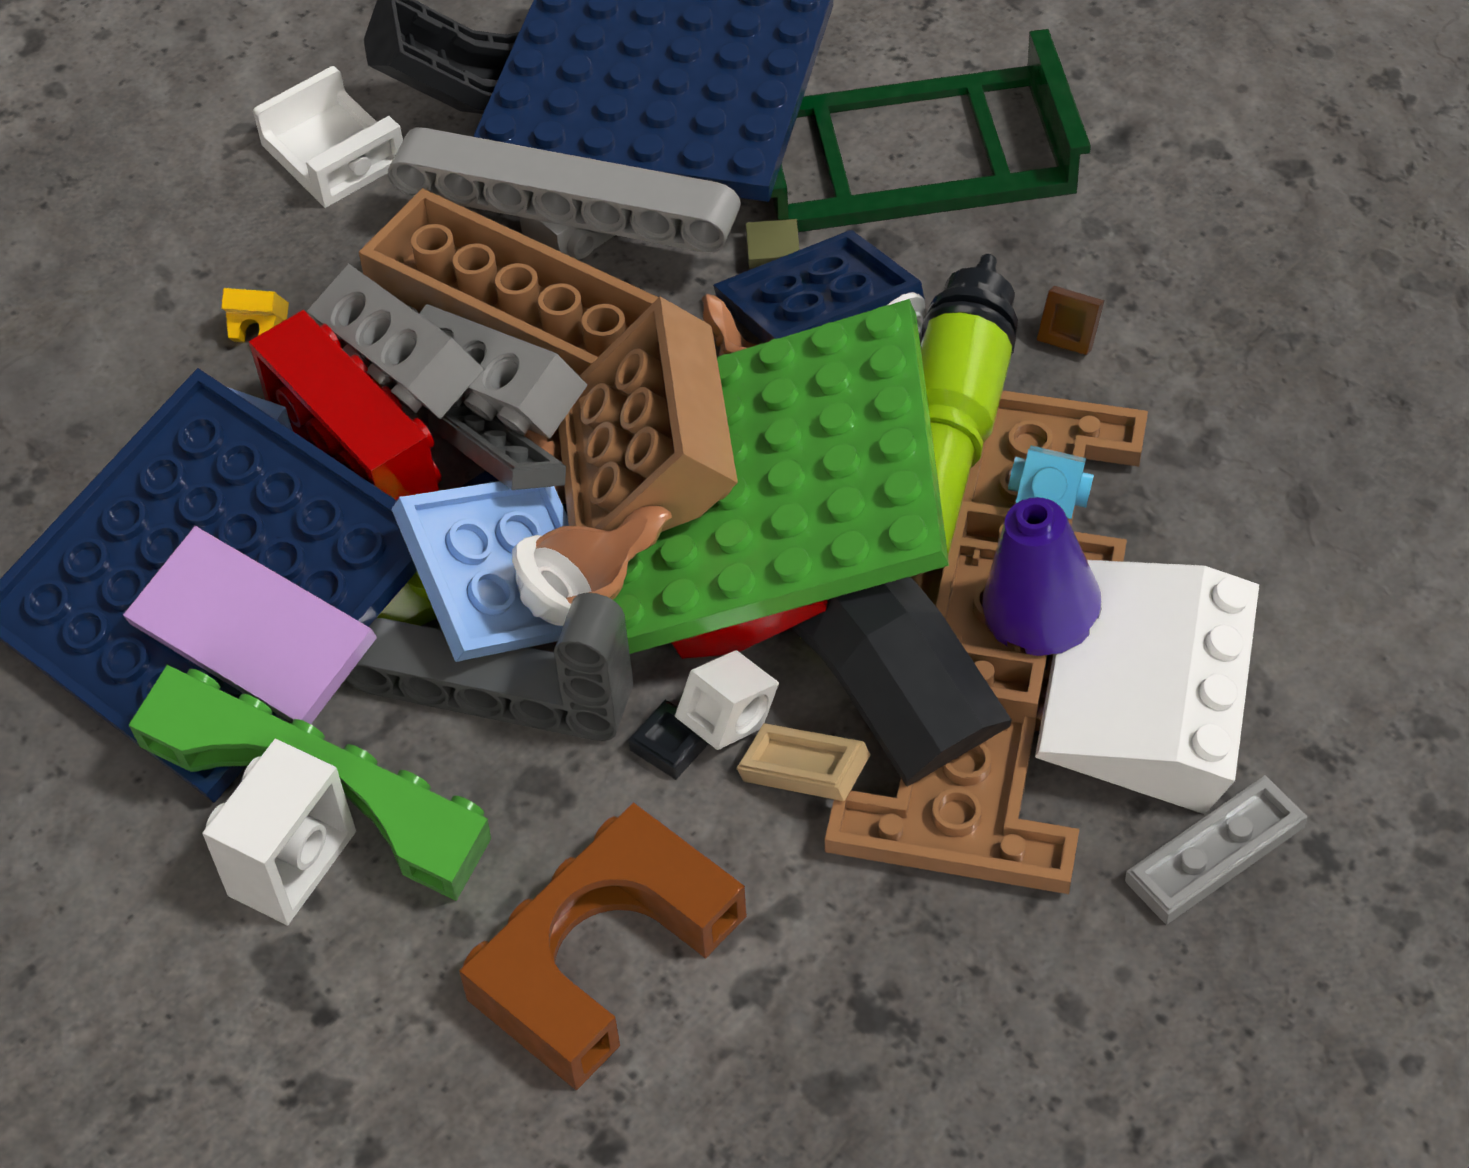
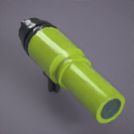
[920,254,1018,556]

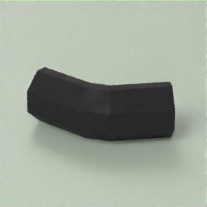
[364,0,519,114]
[791,577,1012,787]

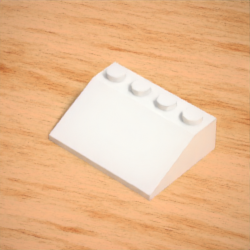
[1035,560,1259,814]

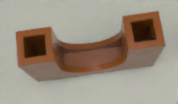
[459,802,747,1091]

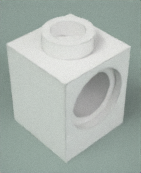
[675,650,779,750]

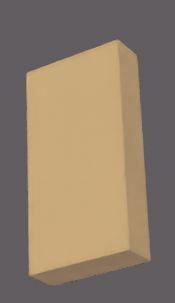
[736,723,870,801]

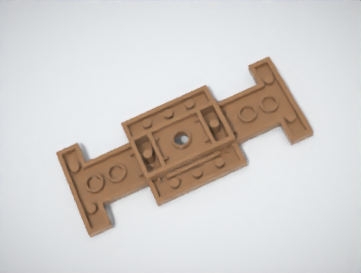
[825,391,1148,894]

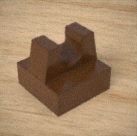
[1037,286,1105,355]

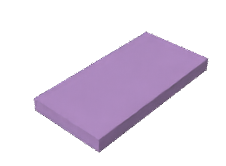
[123,526,377,724]

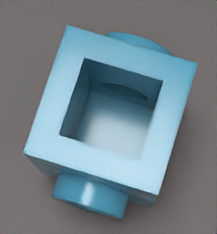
[1008,445,1094,519]

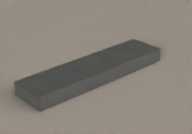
[428,404,566,490]

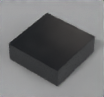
[628,699,709,780]

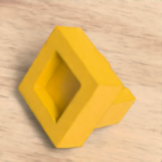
[221,288,289,343]

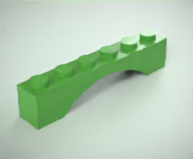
[129,665,492,901]

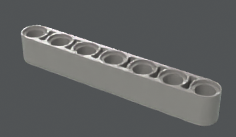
[387,127,741,253]

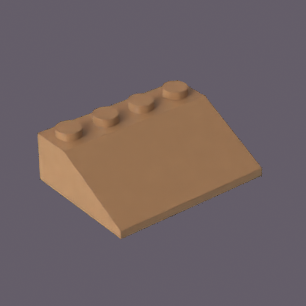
[558,296,738,532]

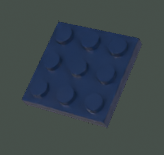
[713,230,925,343]

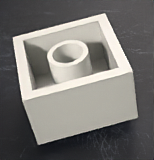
[202,738,356,926]

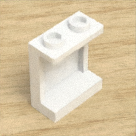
[253,66,403,208]

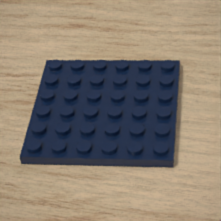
[473,0,833,202]
[0,368,417,803]

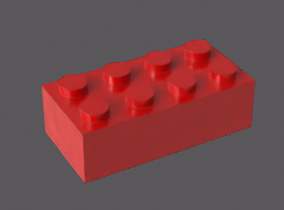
[248,309,442,500]

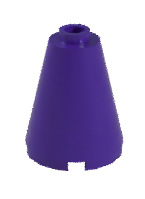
[982,497,1102,656]

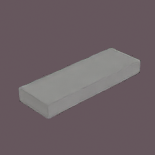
[1125,775,1308,925]

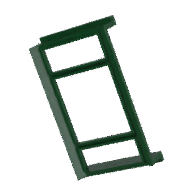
[770,29,1091,232]

